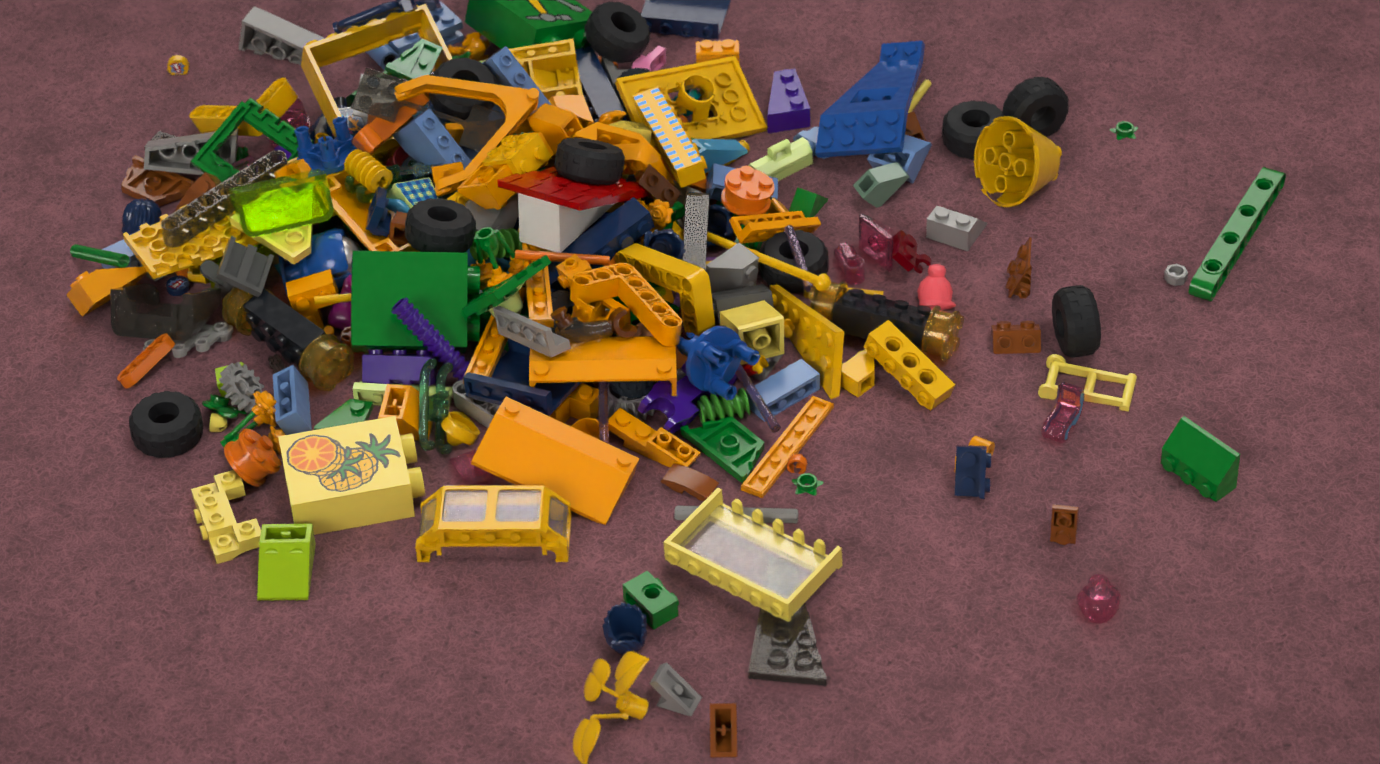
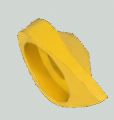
[441,411,480,446]

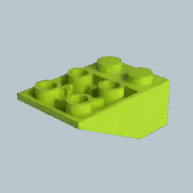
[257,524,316,601]

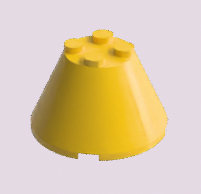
[974,116,1062,207]

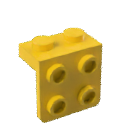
[483,133,551,175]

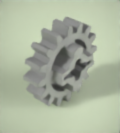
[219,362,265,413]

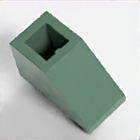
[853,162,909,208]

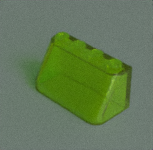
[229,169,334,237]

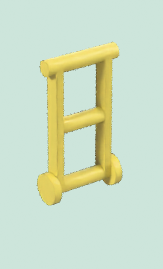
[1038,354,1137,411]

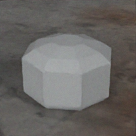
[1164,264,1188,286]

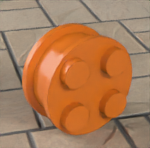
[721,165,775,216]
[224,429,282,487]

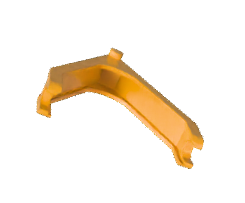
[394,75,539,196]

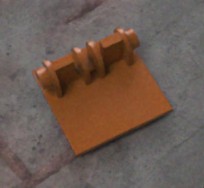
[1006,237,1032,299]

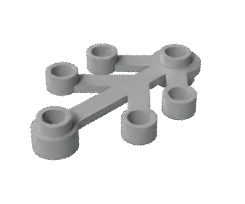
[143,317,233,358]

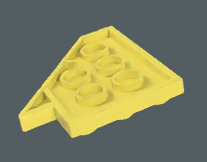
[230,184,314,265]

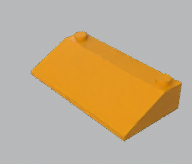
[311,170,419,252]
[529,336,677,396]
[471,397,640,525]

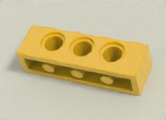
[864,320,955,411]

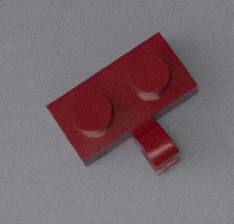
[892,230,931,273]

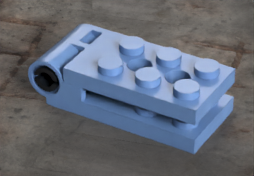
[366,1,464,70]

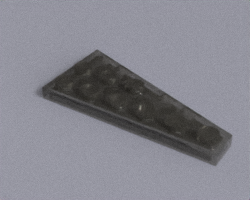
[748,558,827,686]

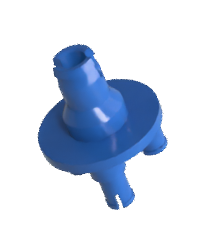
[294,117,357,177]
[677,326,760,400]

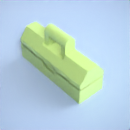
[748,137,813,181]

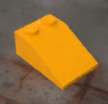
[66,266,147,316]

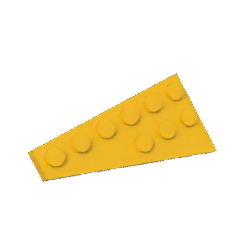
[769,285,844,399]

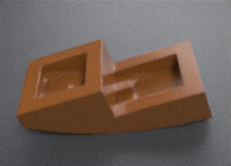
[661,464,719,502]

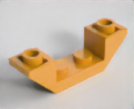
[573,122,661,159]

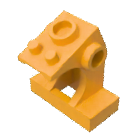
[568,298,631,338]

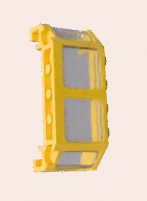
[415,485,572,562]

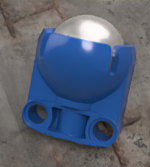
[278,229,363,296]

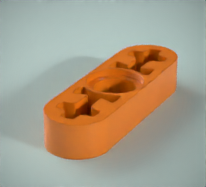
[117,333,175,389]

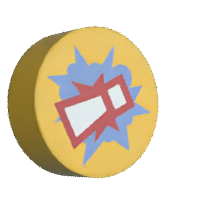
[167,55,189,75]

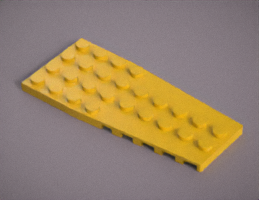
[123,157,337,279]

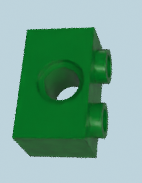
[622,571,679,630]

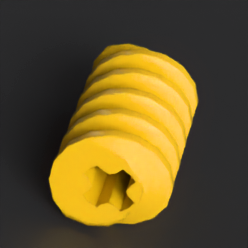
[344,149,393,193]

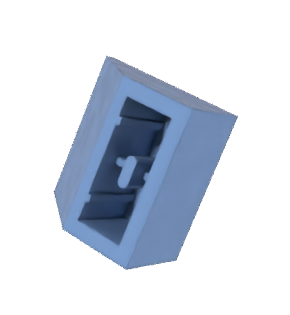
[867,135,932,183]

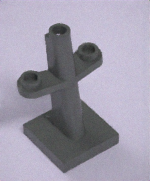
[200,236,274,299]

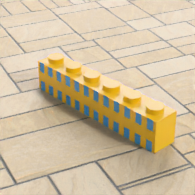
[633,86,707,188]

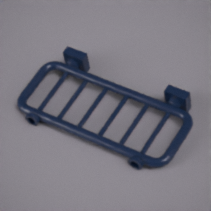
[332,0,442,34]

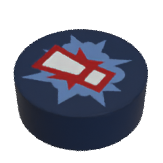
[166,276,190,296]

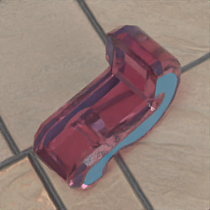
[1041,382,1085,443]

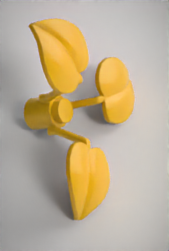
[573,651,650,764]

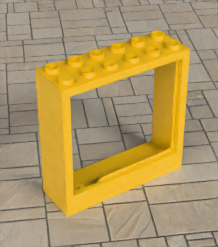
[301,4,452,167]

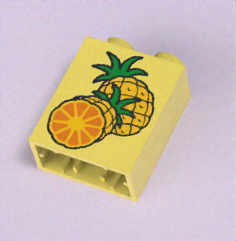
[278,416,425,535]

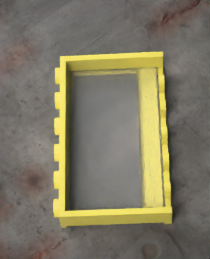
[663,488,842,622]

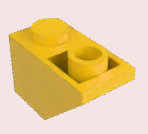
[840,349,875,398]

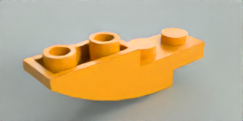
[605,408,701,468]

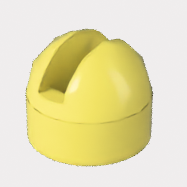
[209,413,227,432]

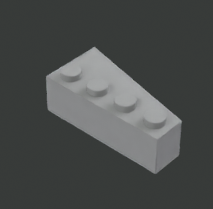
[239,6,325,65]
[144,128,238,175]

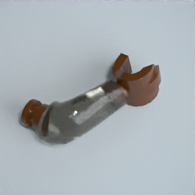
[550,306,639,343]

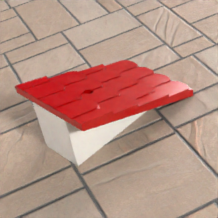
[498,167,650,253]

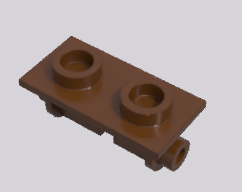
[634,164,681,208]

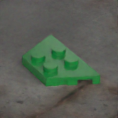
[681,417,764,484]

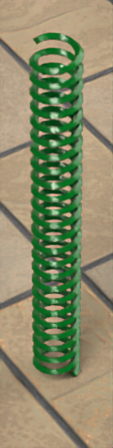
[70,244,130,268]

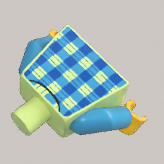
[370,178,442,213]

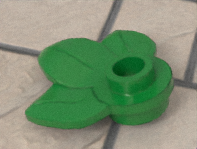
[202,394,247,418]

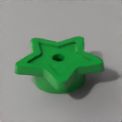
[1110,121,1138,140]
[792,473,824,496]

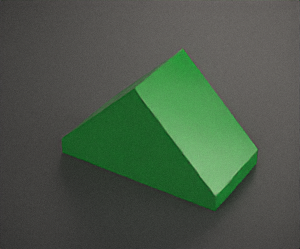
[789,187,828,218]

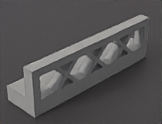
[493,306,571,357]

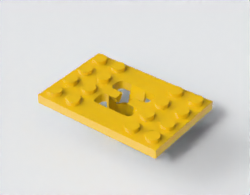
[615,56,767,147]

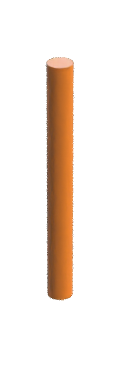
[515,250,610,265]

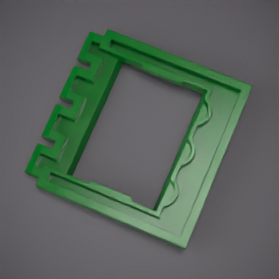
[191,98,314,186]

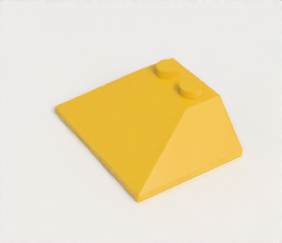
[509,39,583,103]

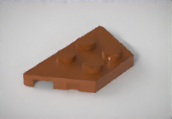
[121,155,194,206]

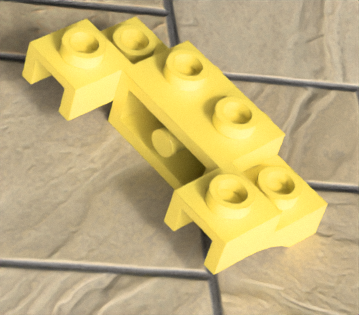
[191,470,261,564]

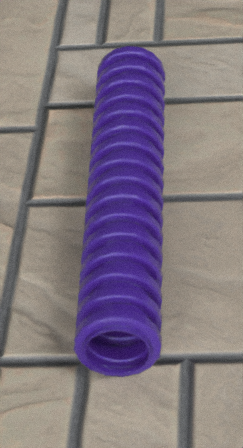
[391,297,470,381]

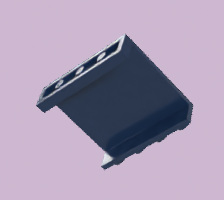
[641,0,731,39]
[463,338,582,416]

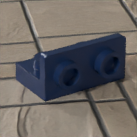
[366,186,391,237]
[955,445,991,499]

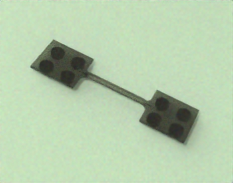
[351,67,506,152]

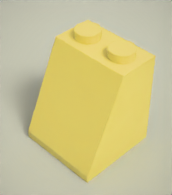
[720,300,784,365]

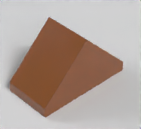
[710,703,737,757]

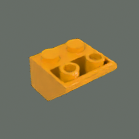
[527,103,583,155]
[378,384,437,441]

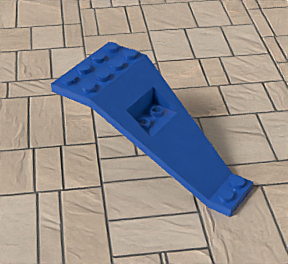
[815,40,925,158]

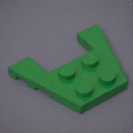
[462,255,551,317]

